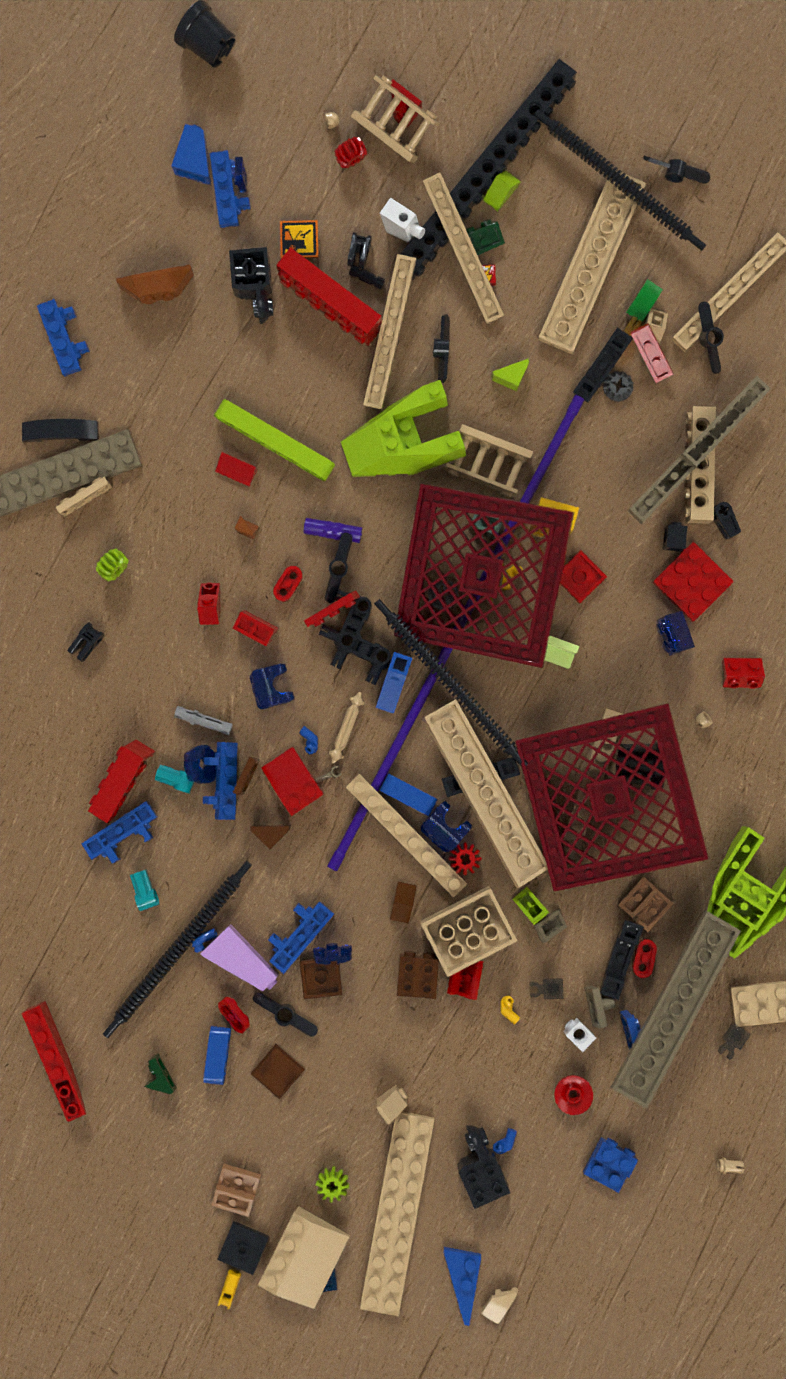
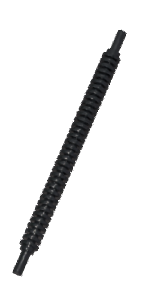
[534,109,707,251]
[374,599,528,767]
[103,860,252,1038]

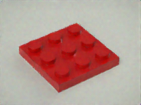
[652,541,734,622]

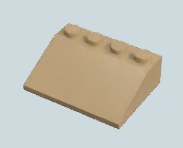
[420,886,517,977]
[259,1206,350,1309]

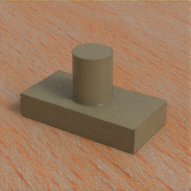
[584,986,615,1028]

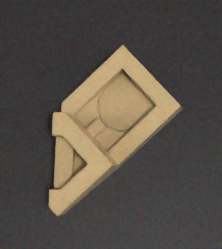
[481,1287,518,1324]

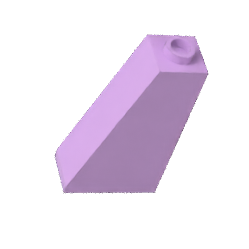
[200,924,279,991]

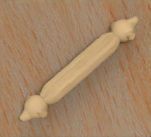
[329,692,364,764]

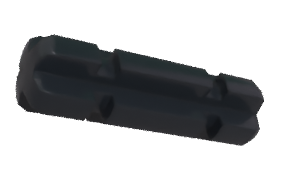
[349,265,385,289]

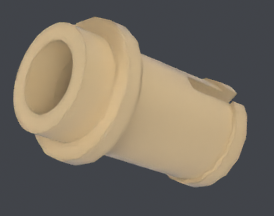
[717,1157,744,1174]

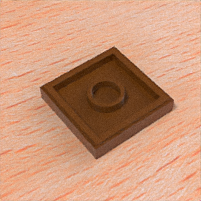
[233,757,260,795]
[300,955,343,1000]

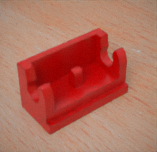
[232,610,278,646]

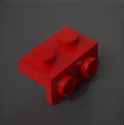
[722,658,765,689]
[447,960,484,1000]

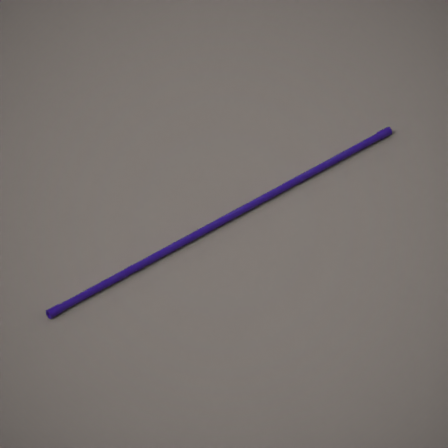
[327,395,584,871]

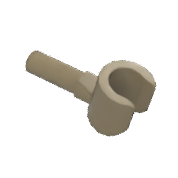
[316,766,342,783]

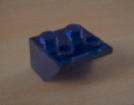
[656,611,695,656]

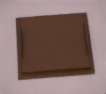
[251,1044,305,1099]

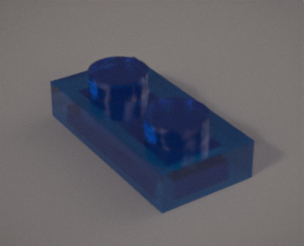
[232,157,247,192]

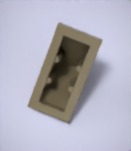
[532,910,567,943]

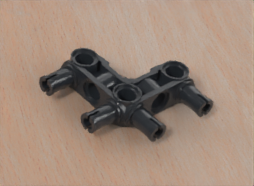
[319,589,391,685]

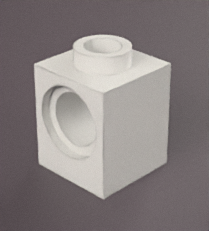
[563,1018,596,1052]

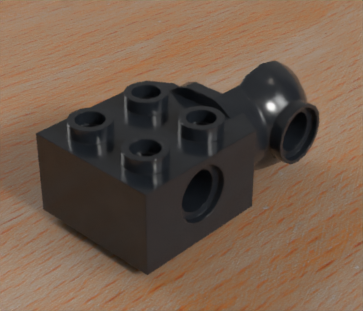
[229,247,274,325]
[457,1125,511,1209]

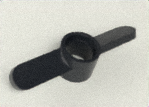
[643,155,710,184]
[698,301,724,374]
[433,314,450,383]
[325,533,353,603]
[253,992,318,1037]

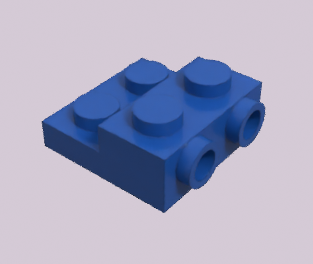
[619,1010,641,1050]
[583,1137,638,1193]

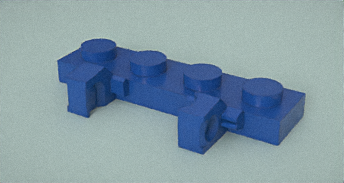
[210,150,251,228]
[37,299,90,377]
[203,742,238,820]
[81,801,158,864]
[268,901,334,974]

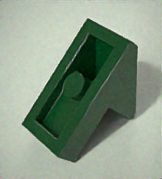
[144,1053,177,1094]

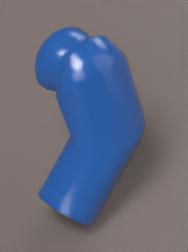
[299,726,318,754]
[192,928,218,953]
[493,1128,517,1154]

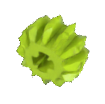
[96,549,129,582]
[316,1166,349,1203]

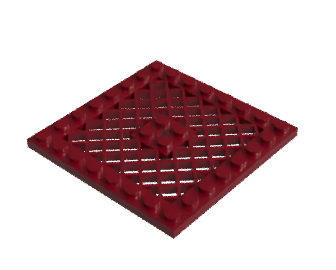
[394,484,574,668]
[515,703,709,892]

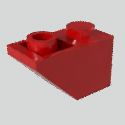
[197,582,221,625]

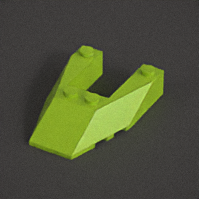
[341,380,466,477]
[707,826,786,959]

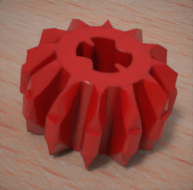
[335,137,367,168]
[449,842,482,875]

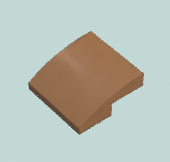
[618,877,674,933]
[211,1164,261,1217]

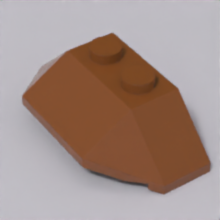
[116,264,194,304]

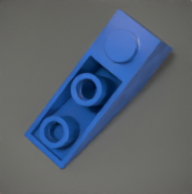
[376,652,412,714]

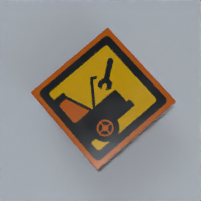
[280,220,318,258]

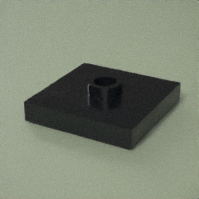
[217,1220,269,1275]

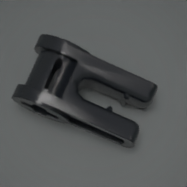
[347,232,372,269]
[714,502,741,540]
[67,622,105,662]

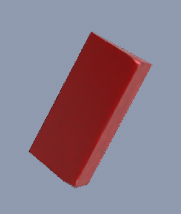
[215,452,257,487]

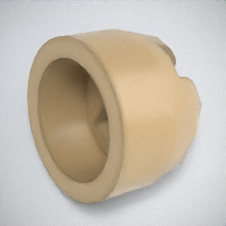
[325,112,339,129]
[695,711,713,728]

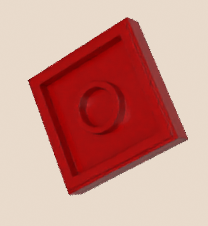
[560,550,607,604]

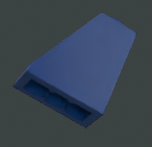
[172,124,211,185]

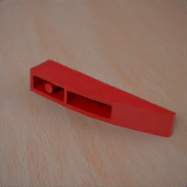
[21,1001,86,1122]

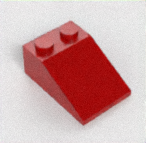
[261,747,325,816]

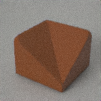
[235,516,259,539]

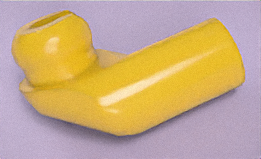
[502,566,523,590]
[500,996,520,1025]

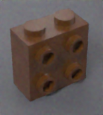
[397,951,439,999]

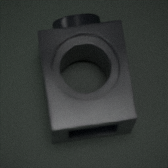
[662,522,688,552]

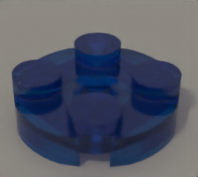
[184,745,217,784]
[313,943,352,965]

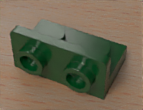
[466,219,505,256]

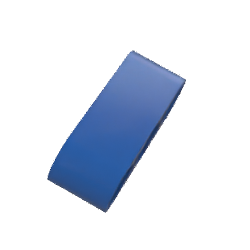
[380,773,438,816]
[203,1026,231,1085]

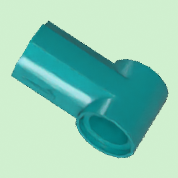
[155,765,196,794]
[130,869,159,911]

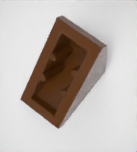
[250,825,291,849]
[390,881,417,924]

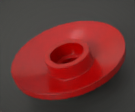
[554,1075,593,1115]

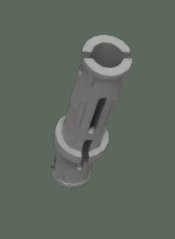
[174,706,233,735]

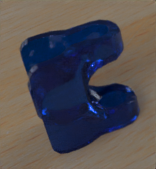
[250,664,295,710]
[420,801,472,852]

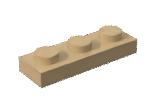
[56,477,112,517]

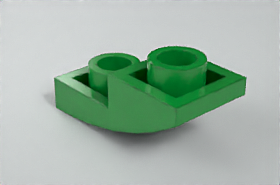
[626,279,663,323]

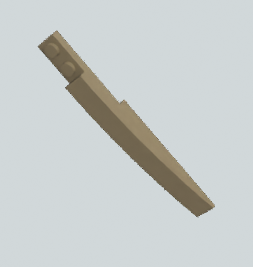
[628,376,771,524]

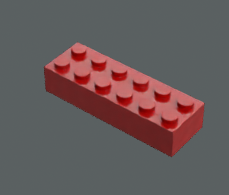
[276,247,382,346]

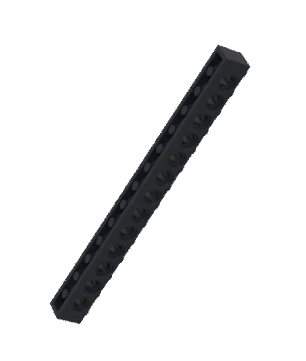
[400,59,577,280]

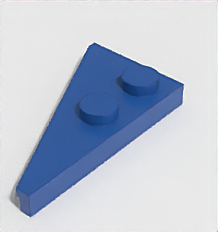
[443,1247,481,1326]

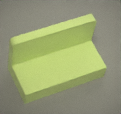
[545,636,579,669]

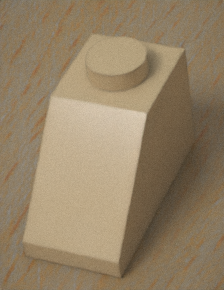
[645,308,668,344]
[376,1085,408,1124]

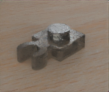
[529,978,564,1000]
[718,1022,751,1060]

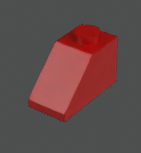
[391,79,422,127]

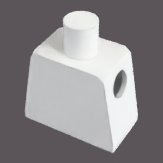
[380,198,425,242]

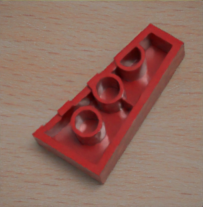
[88,739,155,823]

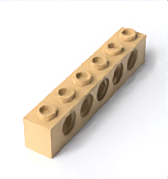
[684,406,716,524]

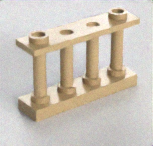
[351,75,440,163]
[445,424,533,498]

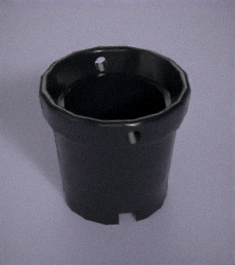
[174,0,236,68]
[615,741,665,791]

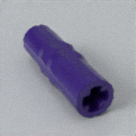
[303,518,363,543]

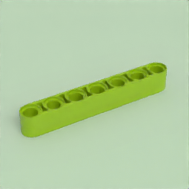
[214,399,335,481]

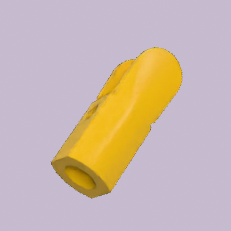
[218,1269,241,1309]

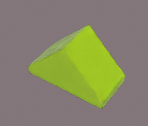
[483,171,521,212]
[491,359,529,392]
[513,887,549,925]

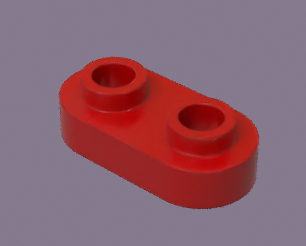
[273,566,303,602]
[632,938,657,978]
[218,997,250,1033]

